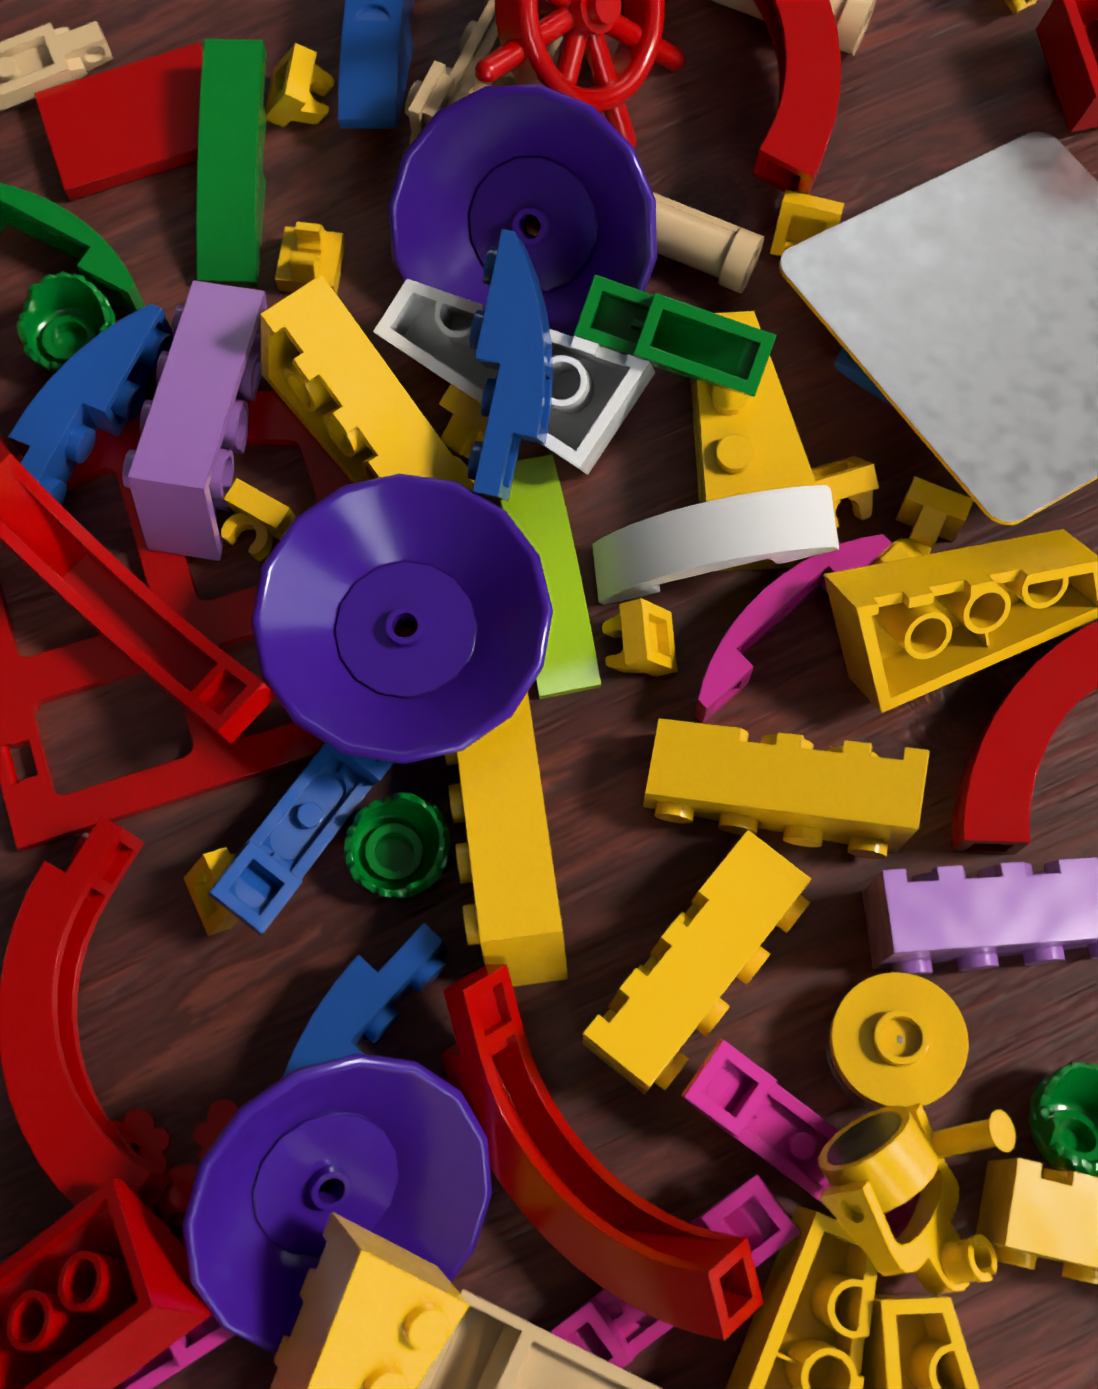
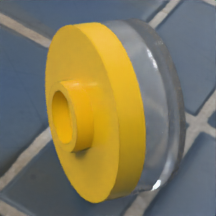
[826,972,969,1111]

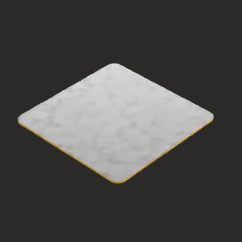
[779,132,1098,525]

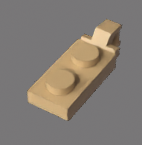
[0,21,113,111]

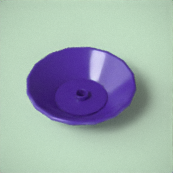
[388,84,657,337]
[251,473,553,764]
[182,1053,492,1354]

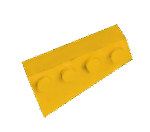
[260,274,475,491]
[690,311,817,572]
[823,529,1098,713]
[643,718,930,859]
[270,1212,470,1389]

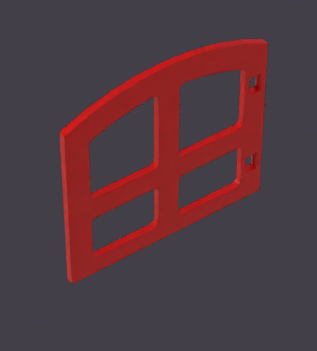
[0,391,406,852]

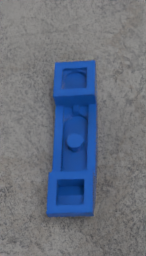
[208,742,394,935]

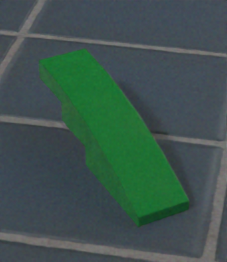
[196,39,267,288]

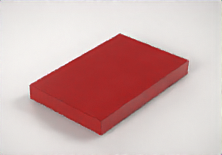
[34,42,203,201]

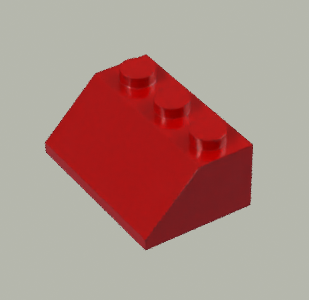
[0,1178,211,1389]

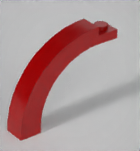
[753,0,841,195]
[0,445,276,744]
[951,621,1098,855]
[0,816,172,1211]
[440,964,763,1340]

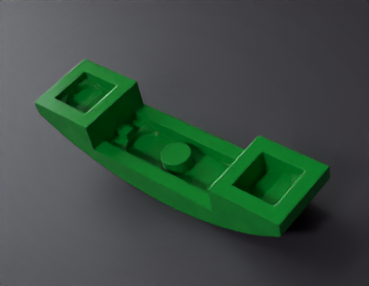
[0,183,145,314]

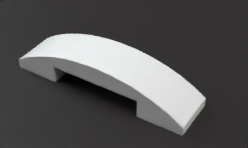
[592,485,839,605]

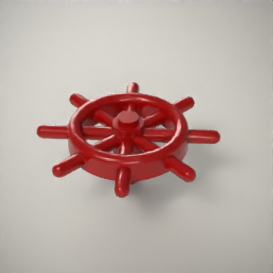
[475,0,685,149]

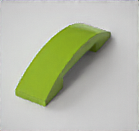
[499,454,601,699]

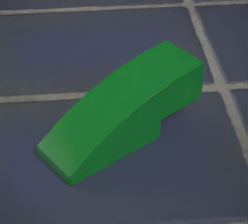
[574,275,777,397]

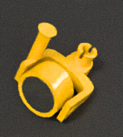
[818,1103,1016,1295]

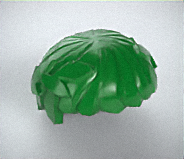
[17,272,116,374]
[344,793,450,898]
[1028,1061,1098,1178]

